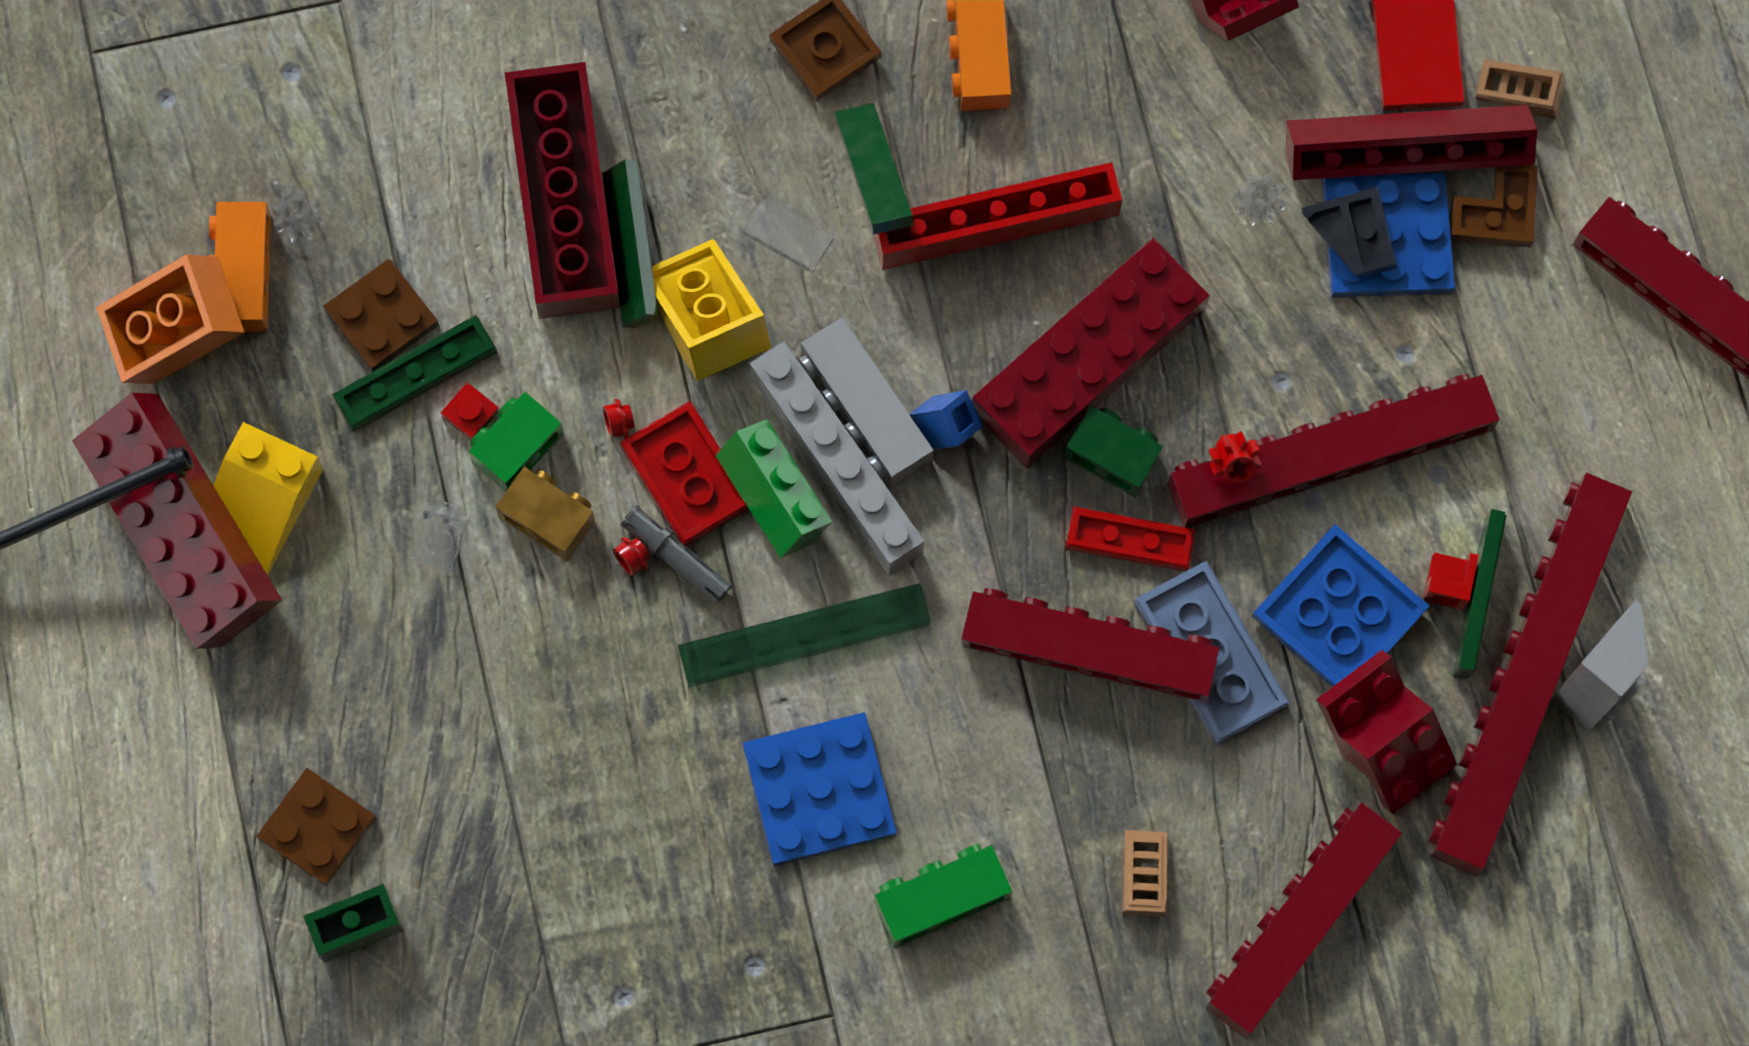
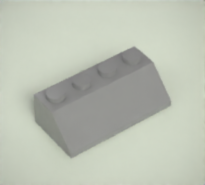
[1551,600,1649,732]

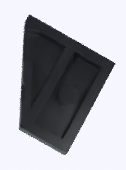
[1301,188,1398,279]

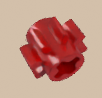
[1209,431,1262,485]

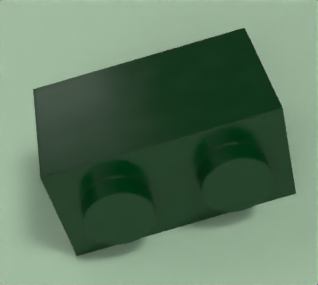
[1064,406,1163,498]
[303,883,404,963]

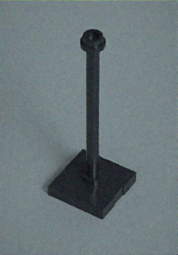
[0,446,194,550]

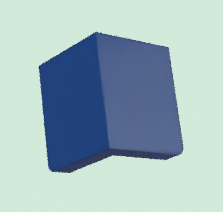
[909,390,983,450]

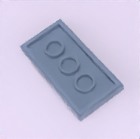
[1133,561,1290,746]

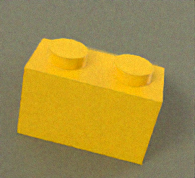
[652,239,772,381]
[213,422,323,575]

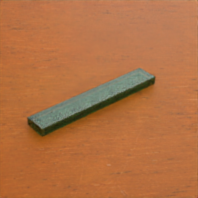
[678,583,931,688]

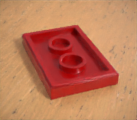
[1372,0,1464,111]
[619,401,749,547]

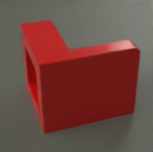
[1422,552,1479,610]

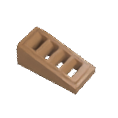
[1475,59,1565,119]
[1122,830,1167,917]

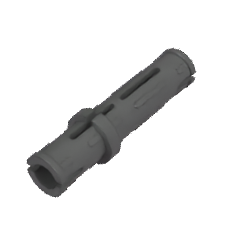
[620,505,733,605]

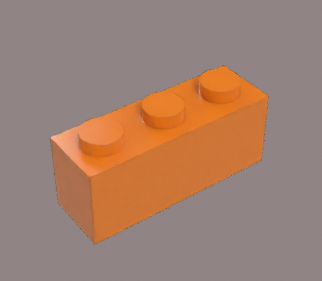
[946,0,1011,111]
[208,202,271,332]

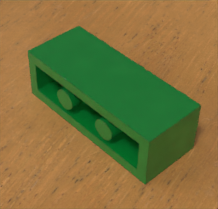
[715,419,833,558]
[874,844,1013,948]

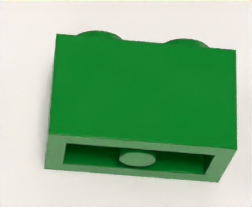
[469,392,564,491]

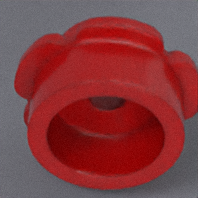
[603,399,635,439]
[613,537,650,576]

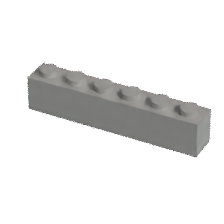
[750,341,924,575]

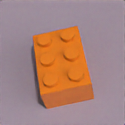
[96,254,245,384]

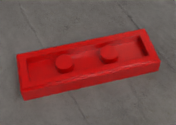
[1065,506,1196,572]

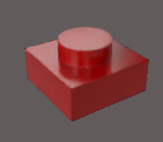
[440,382,500,440]

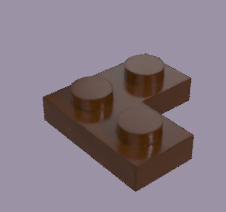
[1450,165,1538,248]

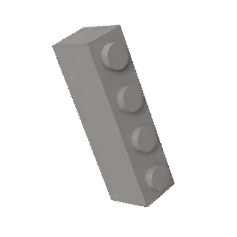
[798,317,934,487]

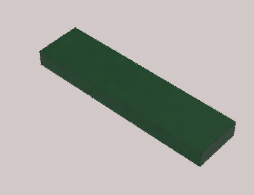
[835,103,914,235]
[602,159,658,328]
[332,315,498,432]
[1452,509,1507,679]

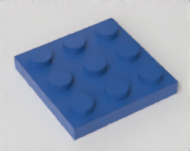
[1322,172,1455,298]
[1251,524,1429,687]
[743,712,897,867]

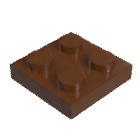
[769,0,882,102]
[323,259,439,372]
[256,768,377,887]

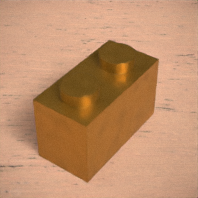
[496,467,595,562]

